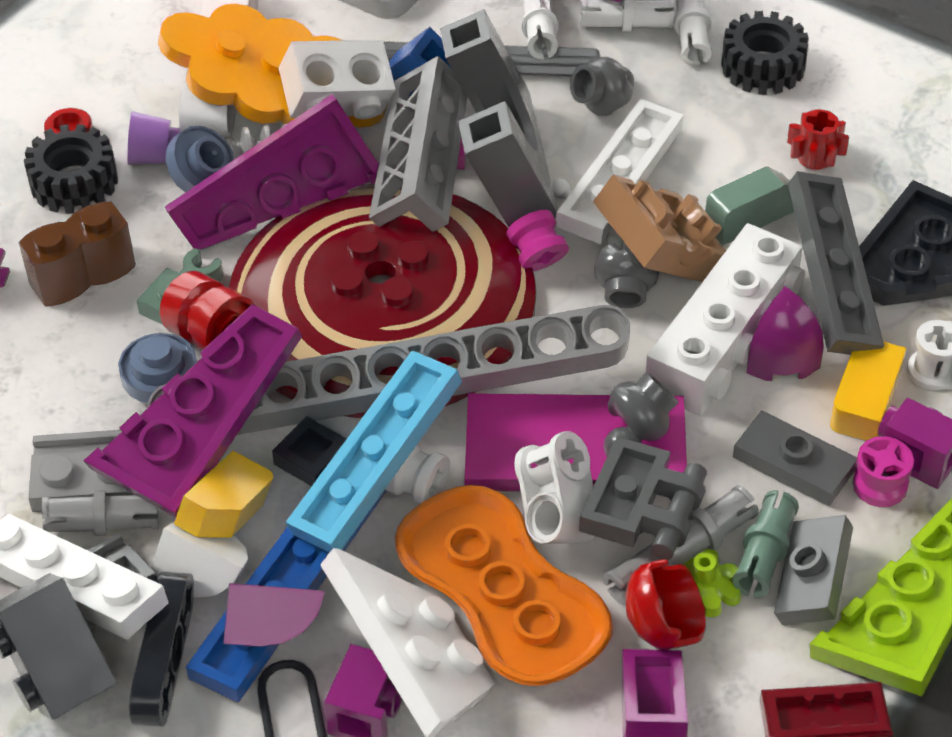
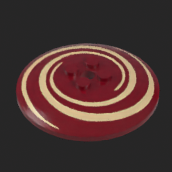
[229,184,536,418]

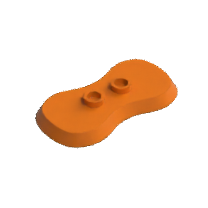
[395,485,613,687]

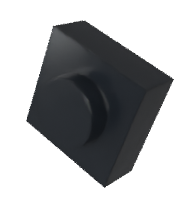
[272,416,346,487]

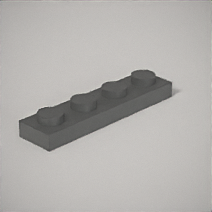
[788,171,884,355]

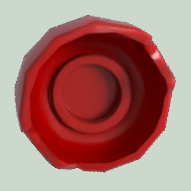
[625,559,706,650]

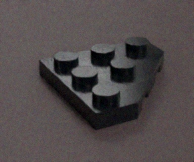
[859,180,952,306]

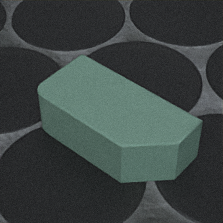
[705,166,794,246]

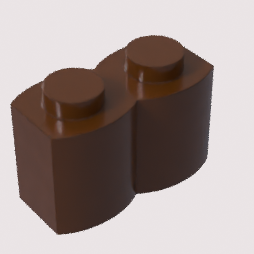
[18,201,136,306]

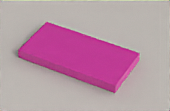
[464,393,687,491]

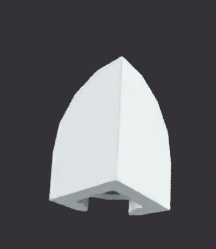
[151,522,248,598]

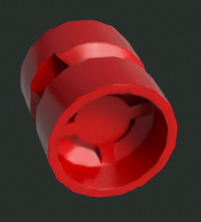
[159,270,257,351]

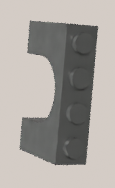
[440,9,558,227]

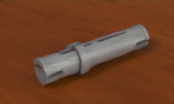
[603,485,759,605]

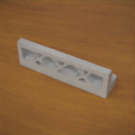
[369,56,468,232]

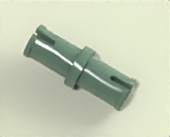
[732,490,799,598]

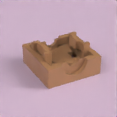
[593,174,726,282]

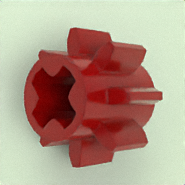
[787,109,850,170]

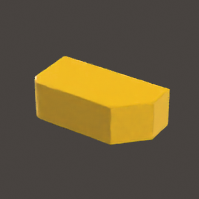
[830,341,907,441]
[174,450,274,538]

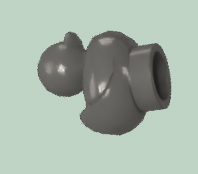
[570,57,635,116]
[594,241,659,308]
[603,372,679,456]

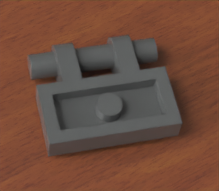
[579,437,707,560]

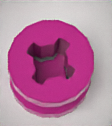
[506,210,569,271]
[852,436,914,507]

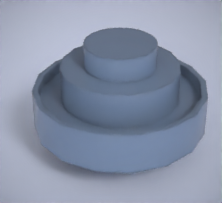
[165,126,234,192]
[118,333,197,403]

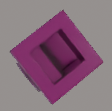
[878,397,952,490]
[324,644,402,737]

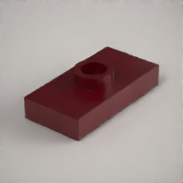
[759,682,893,737]

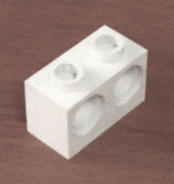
[279,40,396,119]

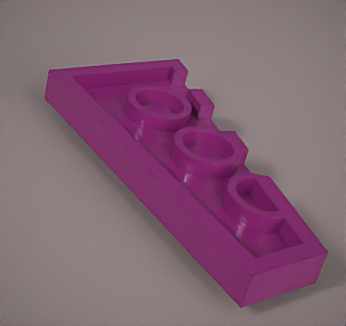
[165,94,379,250]
[83,304,302,518]

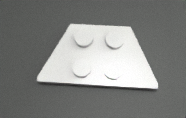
[321,548,496,737]

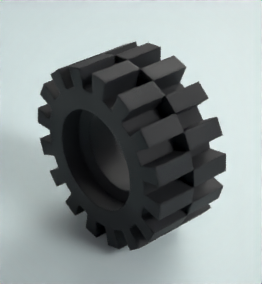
[721,11,809,95]
[24,124,118,214]

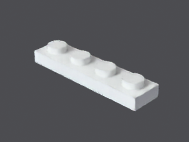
[555,99,684,244]
[0,514,169,640]

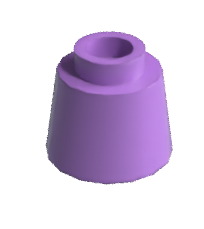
[127,111,180,165]

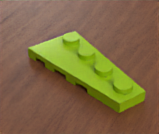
[809,498,952,696]

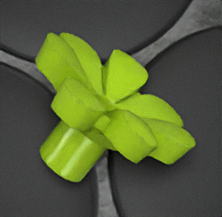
[683,549,742,618]

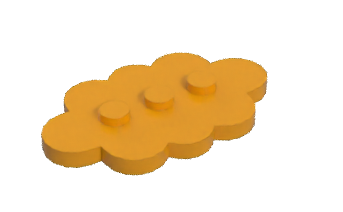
[158,4,389,127]

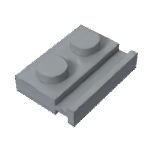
[28,430,135,512]

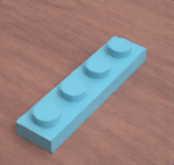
[285,351,462,552]

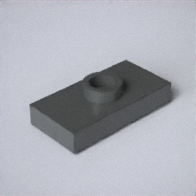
[733,410,857,506]
[774,515,853,625]

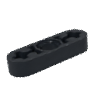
[129,571,194,727]

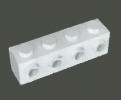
[646,223,805,416]

